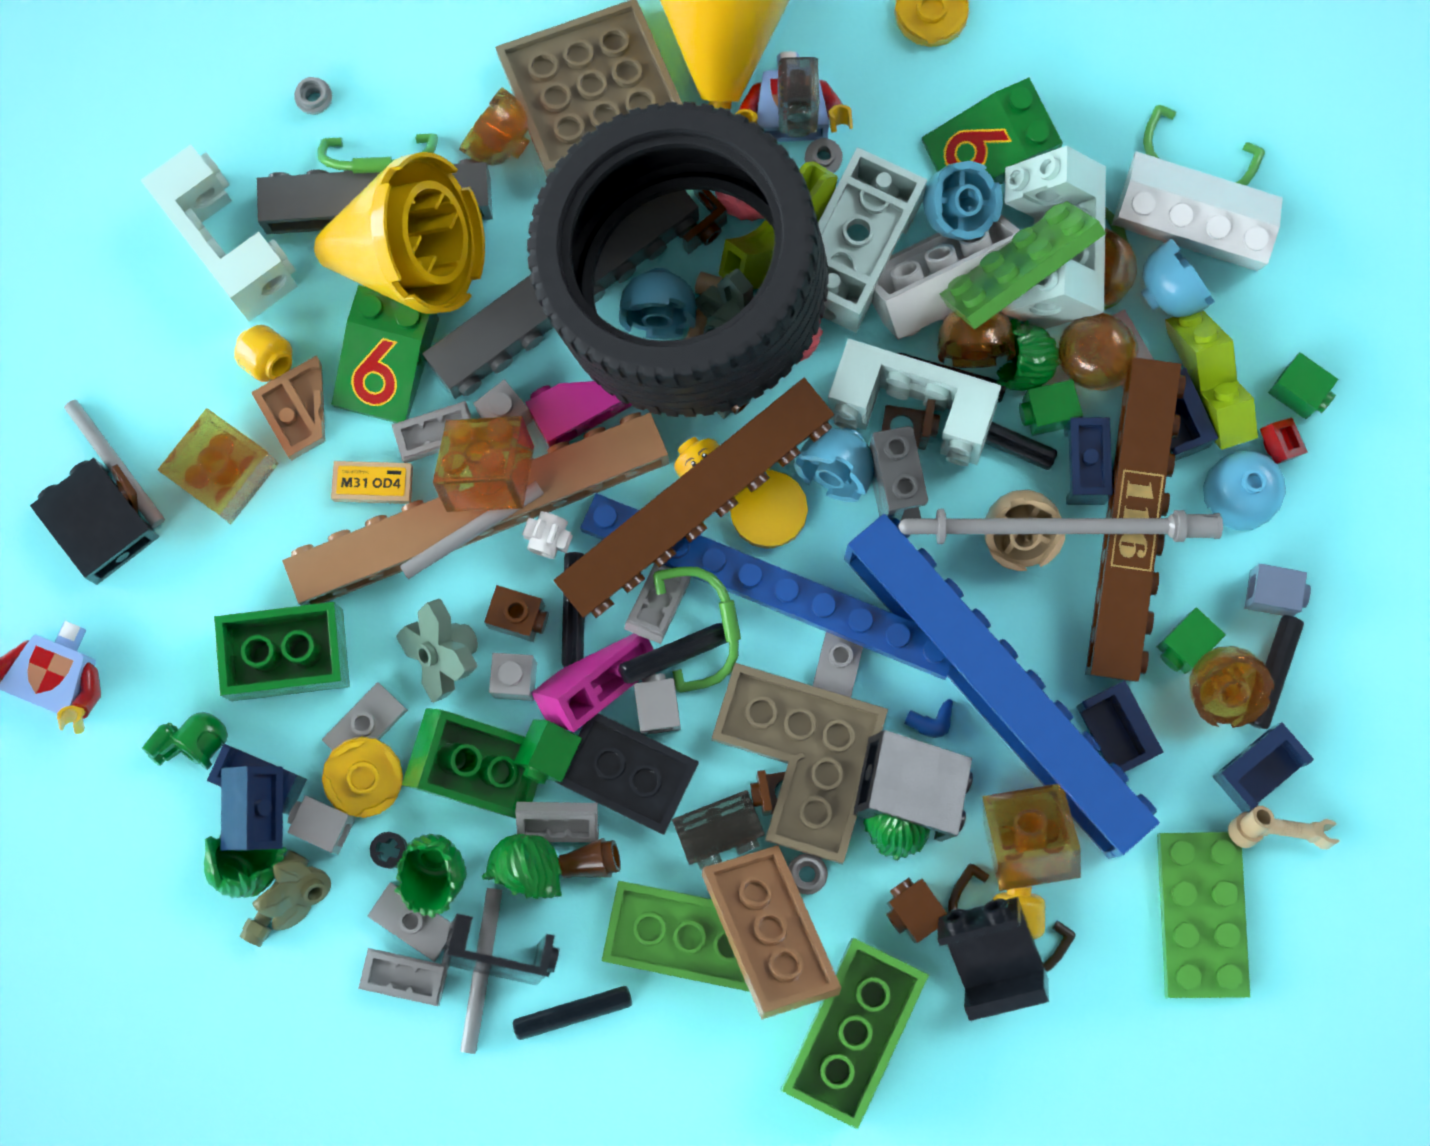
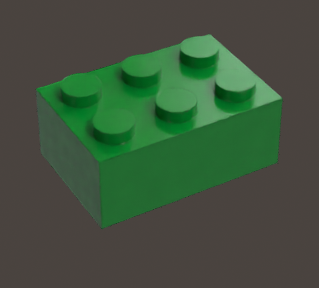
[214,602,350,702]

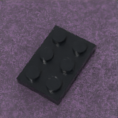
[555,713,699,836]

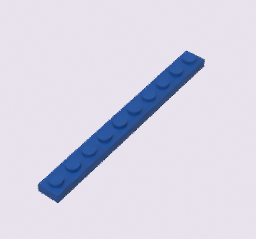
[580,493,952,680]

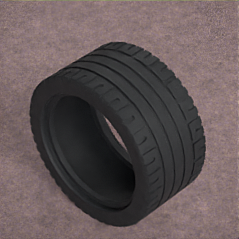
[527,102,829,417]

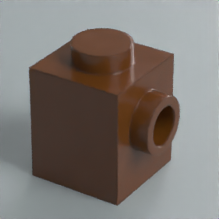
[484,585,549,642]
[886,877,947,943]

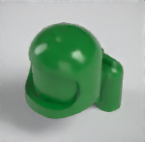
[141,712,228,771]

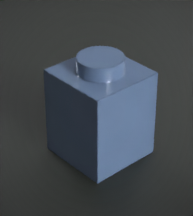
[1244,563,1311,616]

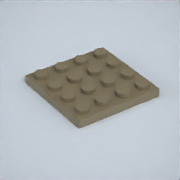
[495,0,683,177]

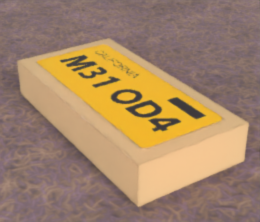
[331,461,413,504]

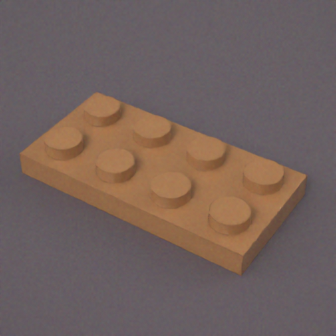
[702,845,841,1020]

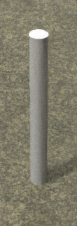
[64,399,165,528]
[400,481,544,579]
[460,888,503,1054]

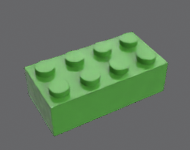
[781,938,929,1130]

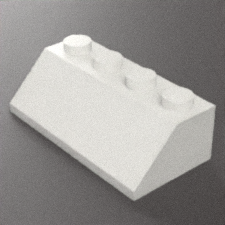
[1112,151,1283,271]
[872,215,1020,340]

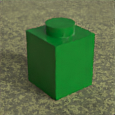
[1268,352,1339,419]
[1019,379,1083,436]
[1156,607,1226,674]
[513,719,582,785]

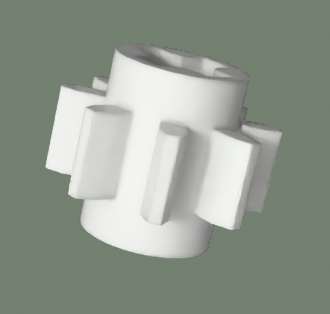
[522,511,573,559]

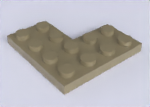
[711,663,888,865]

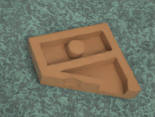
[251,356,325,461]

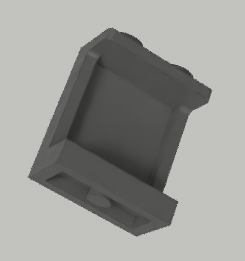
[869,426,928,521]

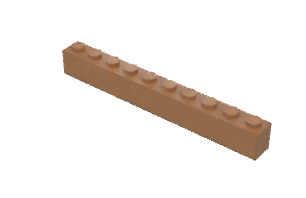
[282,412,670,606]

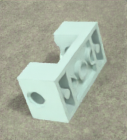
[140,144,298,322]
[1002,146,1106,329]
[818,147,928,333]
[828,338,1001,466]

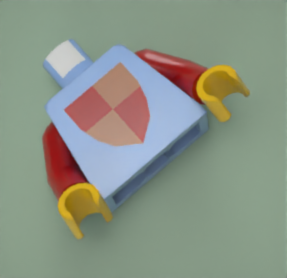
[735,51,853,142]
[0,620,101,734]

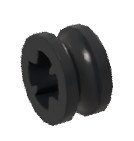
[370,832,408,869]

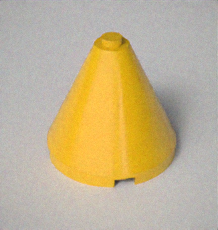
[660,0,790,109]
[314,152,485,314]

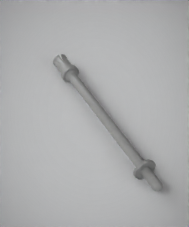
[899,508,1223,544]

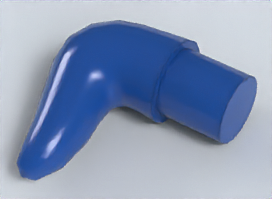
[904,699,953,738]

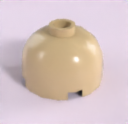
[984,490,1065,571]

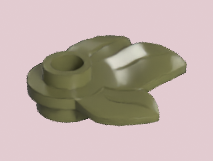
[252,860,331,931]

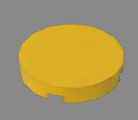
[894,0,969,47]
[730,470,808,549]
[322,736,403,818]

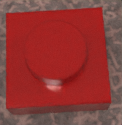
[1259,417,1308,464]

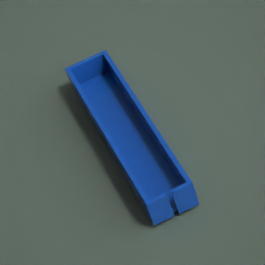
[844,513,1160,859]

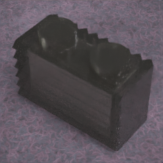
[777,57,820,137]
[672,790,765,870]

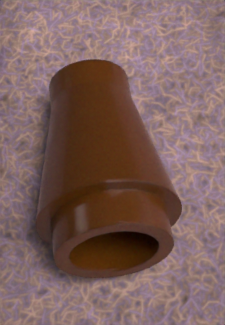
[558,838,621,879]

